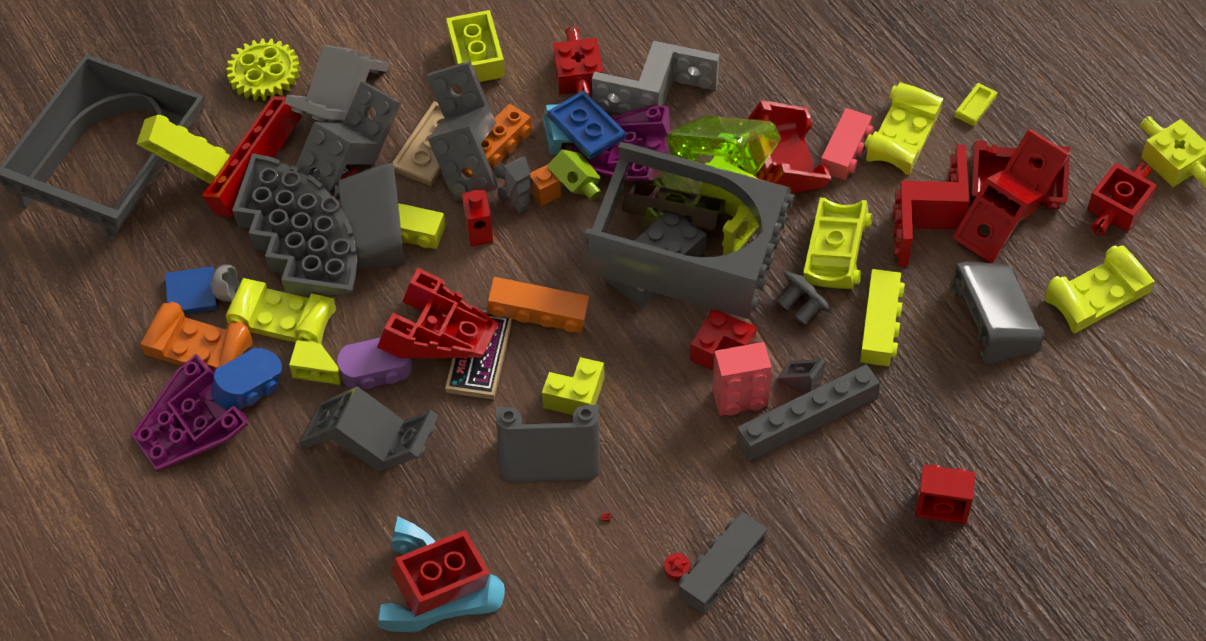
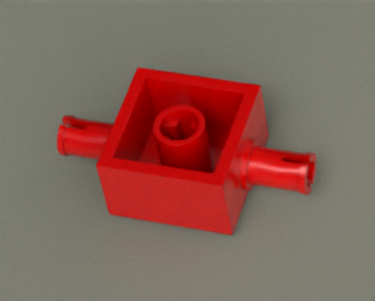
[553,26,603,98]
[1087,163,1157,235]

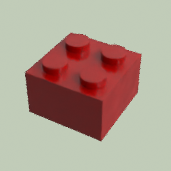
[915,465,975,524]

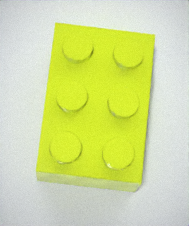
[446,10,505,82]

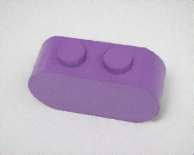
[337,337,413,390]

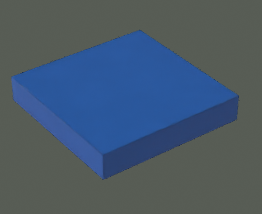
[165,266,218,315]

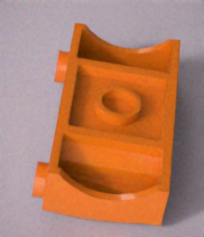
[140,302,253,373]

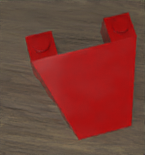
[377,268,498,358]

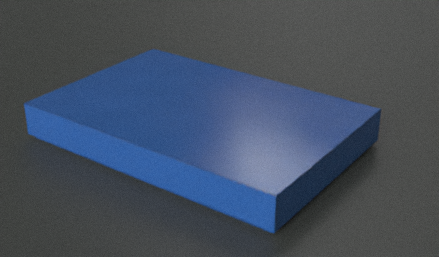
[547,90,626,160]

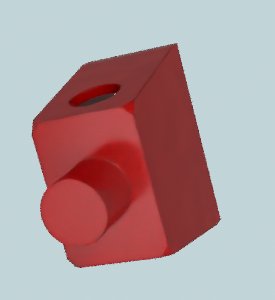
[462,190,494,247]

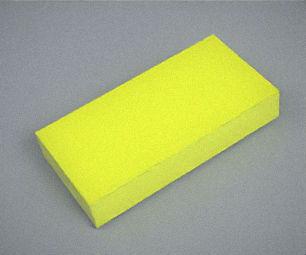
[954,83,998,127]

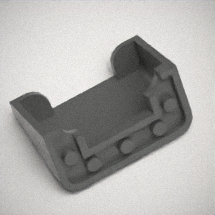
[335,163,405,270]
[950,262,1045,364]
[496,405,600,482]

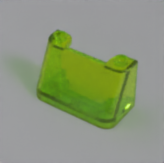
[666,116,781,176]

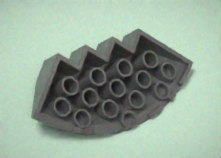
[232,153,357,298]

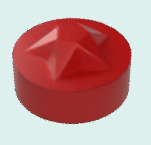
[664,553,690,581]

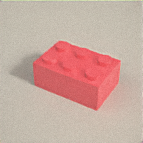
[713,342,772,416]

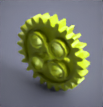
[226,39,300,101]

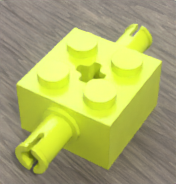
[1140,116,1206,188]

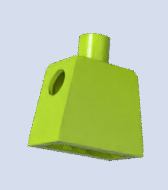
[547,150,601,201]

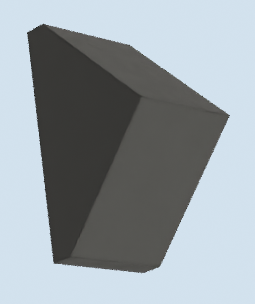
[777,358,825,395]

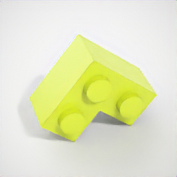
[542,357,604,415]

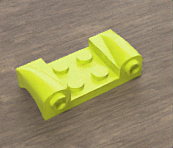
[865,82,943,175]
[803,198,872,289]
[1044,245,1155,334]
[226,278,336,344]

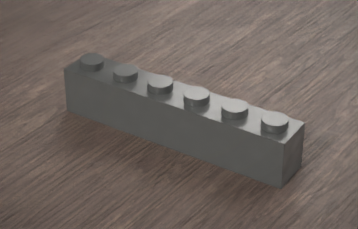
[736,364,880,461]

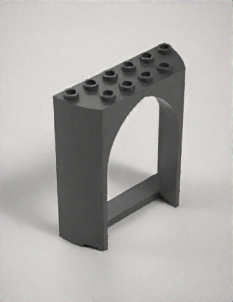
[0,54,204,241]
[581,142,795,319]

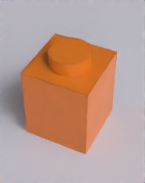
[530,165,561,207]

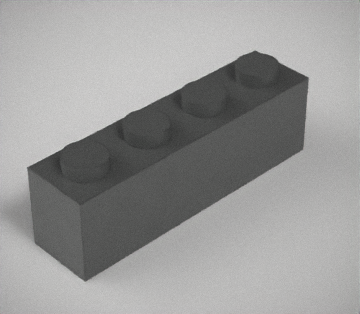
[678,512,767,615]

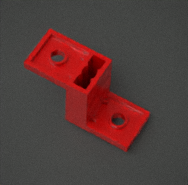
[952,129,1070,263]
[892,145,969,267]

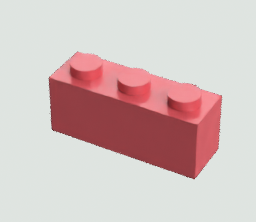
[821,108,874,181]

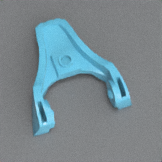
[377,516,505,632]

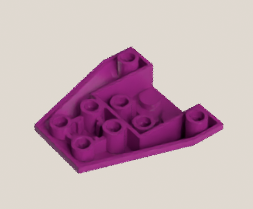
[571,106,671,181]
[131,354,249,472]

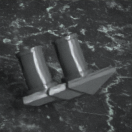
[494,156,532,215]
[776,271,832,326]

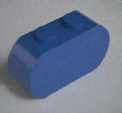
[211,348,282,410]

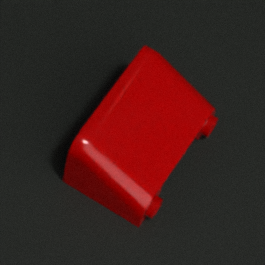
[743,100,832,194]
[970,140,1070,210]

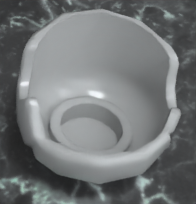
[210,264,240,302]

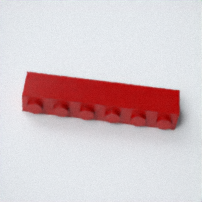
[202,96,302,217]

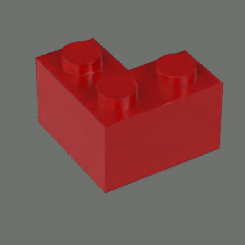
[690,309,757,370]

